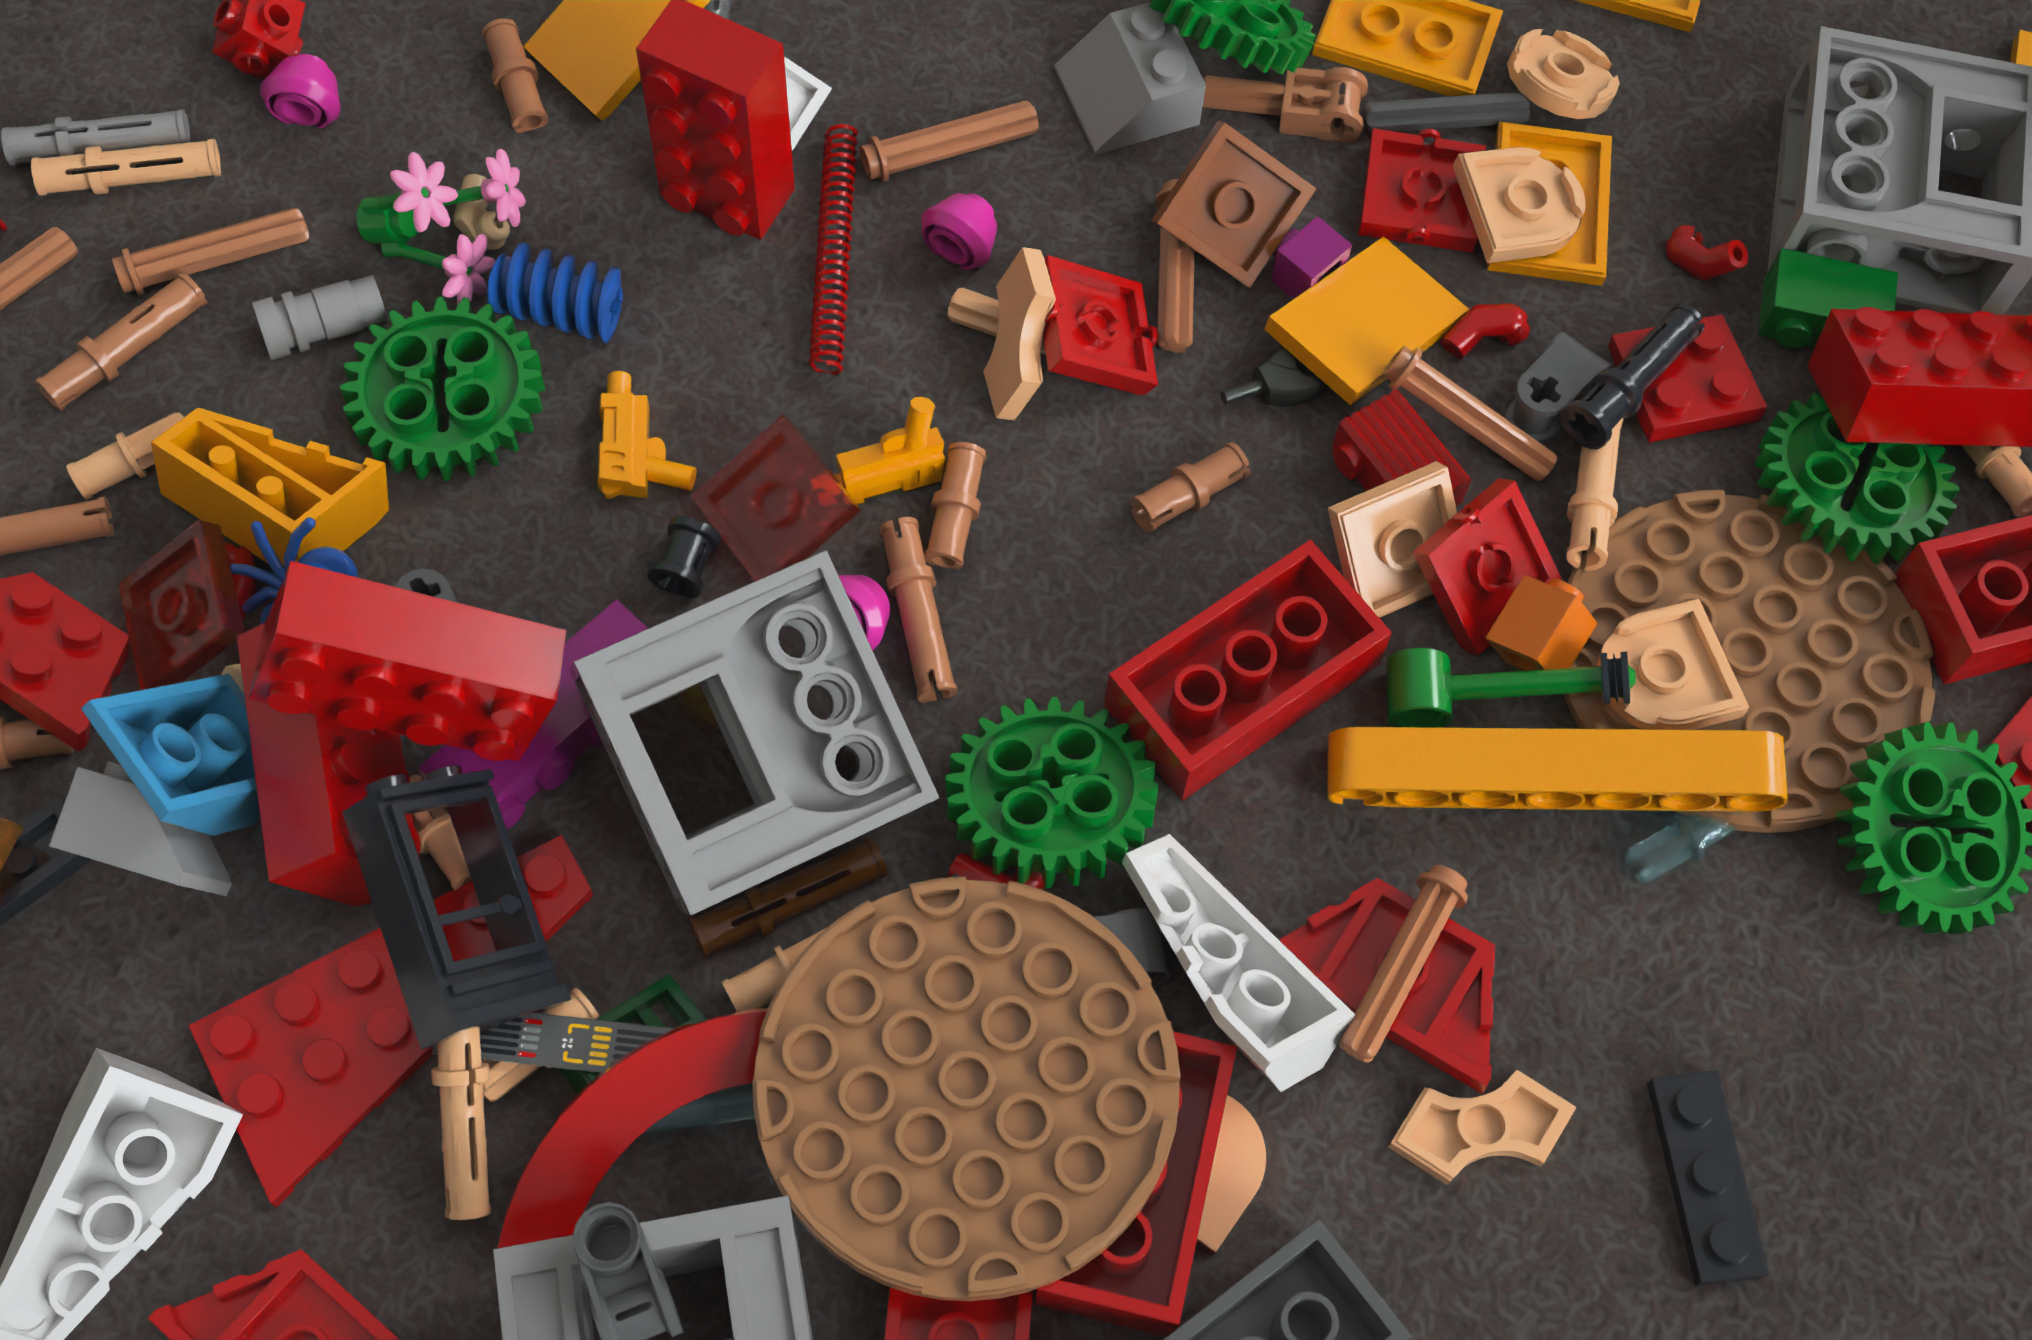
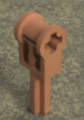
[1203,67,1368,143]

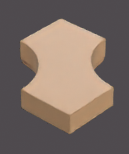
[983,247,1056,420]
[1388,1070,1576,1185]

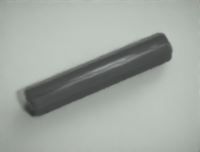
[1363,91,1530,134]

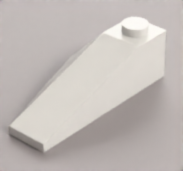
[1122,834,1355,1092]
[0,1048,243,1340]

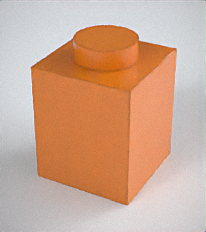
[1485,575,1598,671]

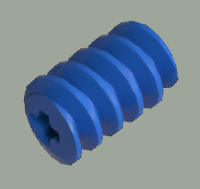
[487,242,623,344]

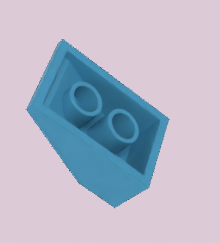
[81,674,261,836]

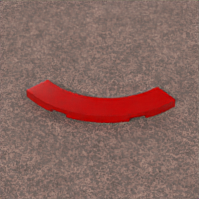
[497,1008,768,1249]

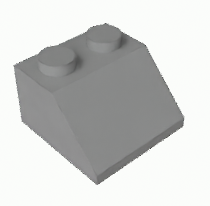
[1054,2,1206,155]
[49,761,232,896]

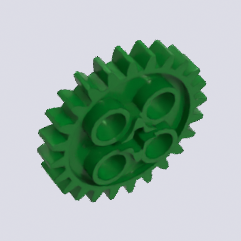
[1149,0,1316,74]
[340,296,545,481]
[1755,393,1959,564]
[945,697,1158,888]
[1836,722,2032,934]

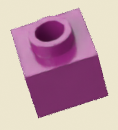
[1271,216,1352,299]

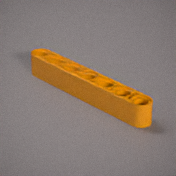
[1327,727,1788,812]

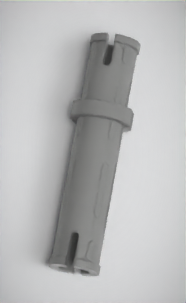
[1,109,190,166]

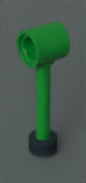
[1386,648,1636,728]

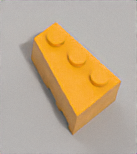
[151,408,389,566]

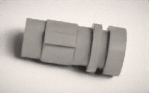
[251,275,388,361]

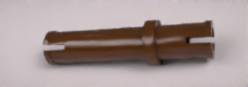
[688,838,888,958]

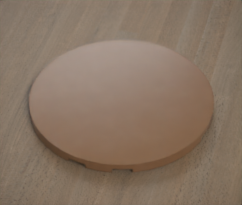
[1563,490,1935,833]
[752,876,1180,1301]

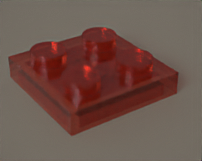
[691,415,861,582]
[118,519,245,690]

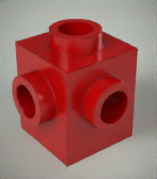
[212,0,306,78]

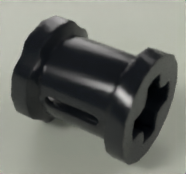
[647,516,721,599]

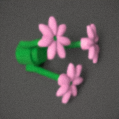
[356,149,526,306]

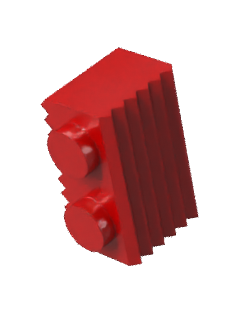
[1332,389,1472,506]

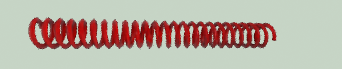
[808,124,858,375]

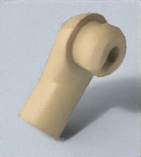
[453,174,510,251]

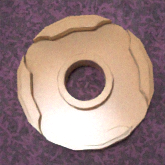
[1507,29,1620,119]

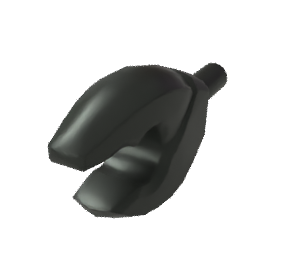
[1220,347,1329,406]

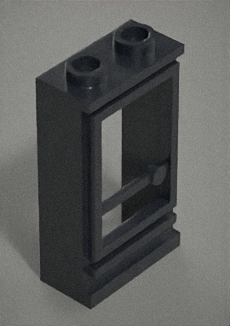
[342,765,571,1050]

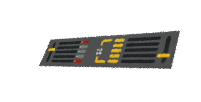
[432,1012,674,1073]

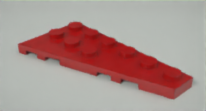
[188,835,594,1208]

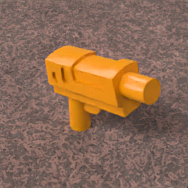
[597,371,697,499]
[811,397,947,507]

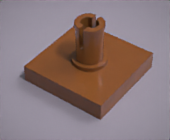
[1151,120,1317,288]

